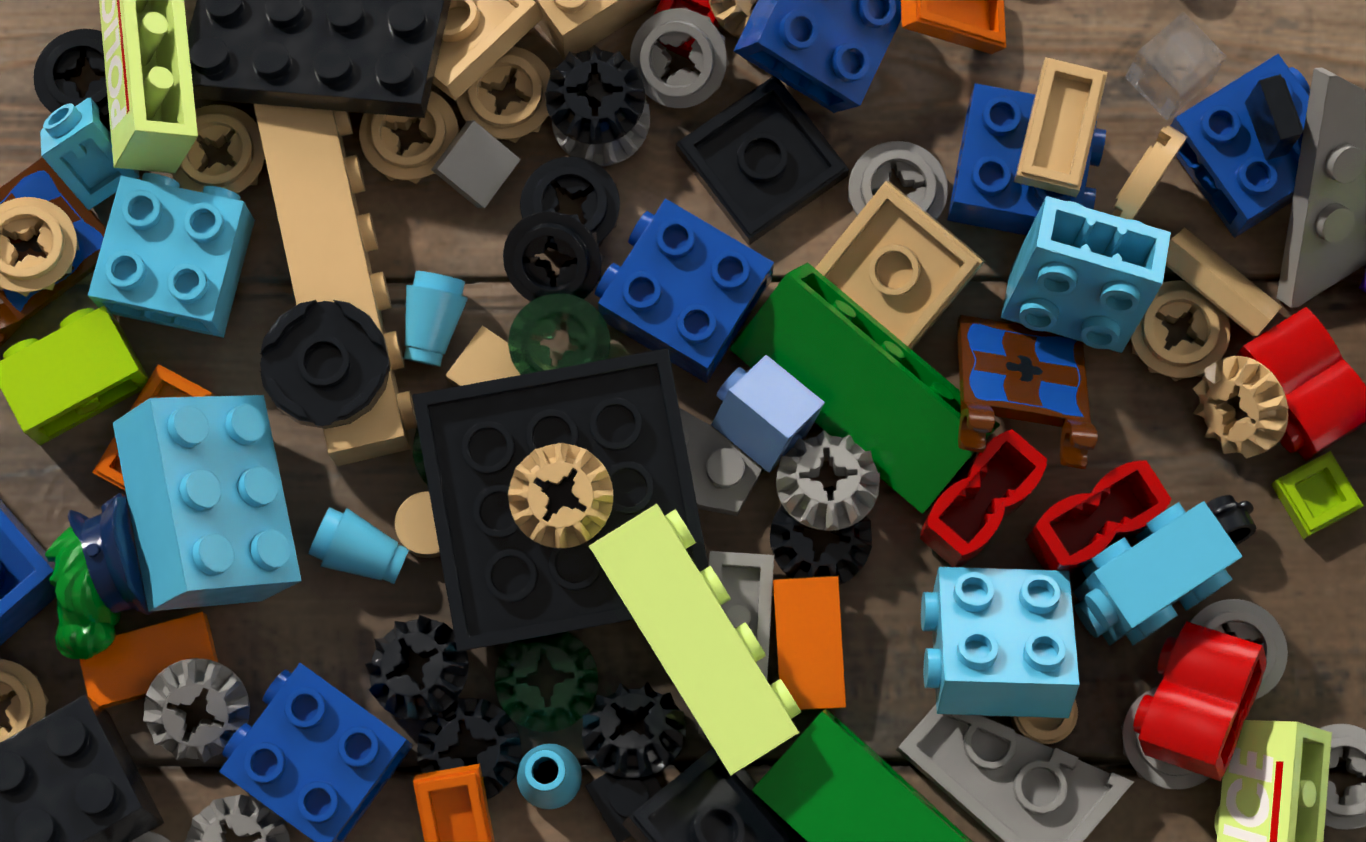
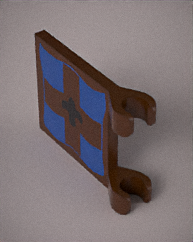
[0,157,106,347]
[957,315,1098,469]

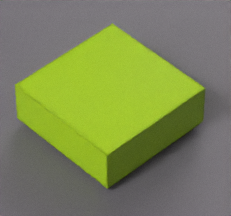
[1271,451,1363,539]

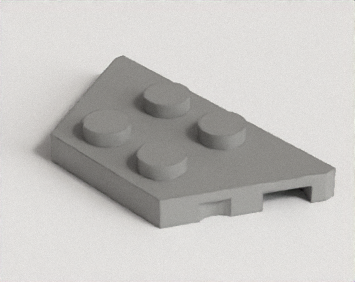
[1277,67,1366,308]

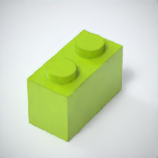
[0,305,149,446]

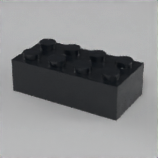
[0,695,164,842]

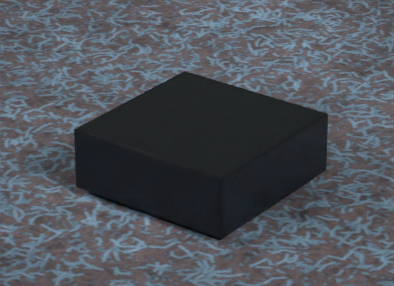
[1245,74,1304,160]

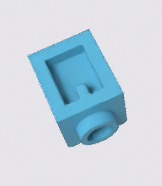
[40,98,139,210]

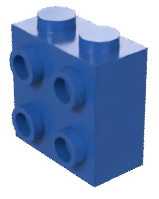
[733,0,901,113]
[1170,54,1310,238]
[947,83,1106,235]
[595,198,774,383]
[219,663,414,842]

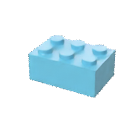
[113,395,302,612]

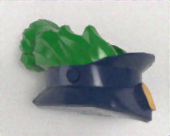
[45,493,155,660]

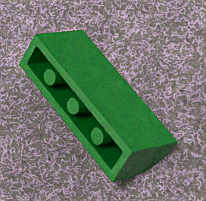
[730,262,1000,514]
[752,708,973,842]

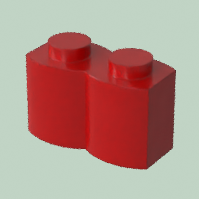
[1235,307,1366,461]
[920,429,1047,567]
[1025,460,1172,575]
[1133,621,1267,781]

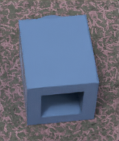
[711,355,825,473]

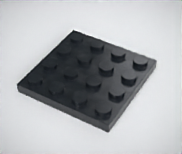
[188,0,451,118]
[412,348,708,652]

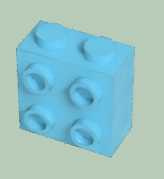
[88,173,255,338]
[1001,196,1171,353]
[1073,501,1243,646]
[921,567,1080,718]

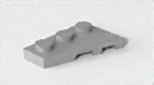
[896,704,1134,842]

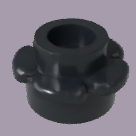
[1206,495,1256,546]

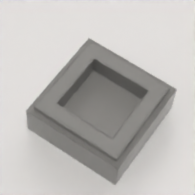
[431,120,521,209]

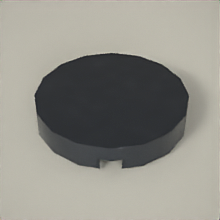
[260,300,391,429]

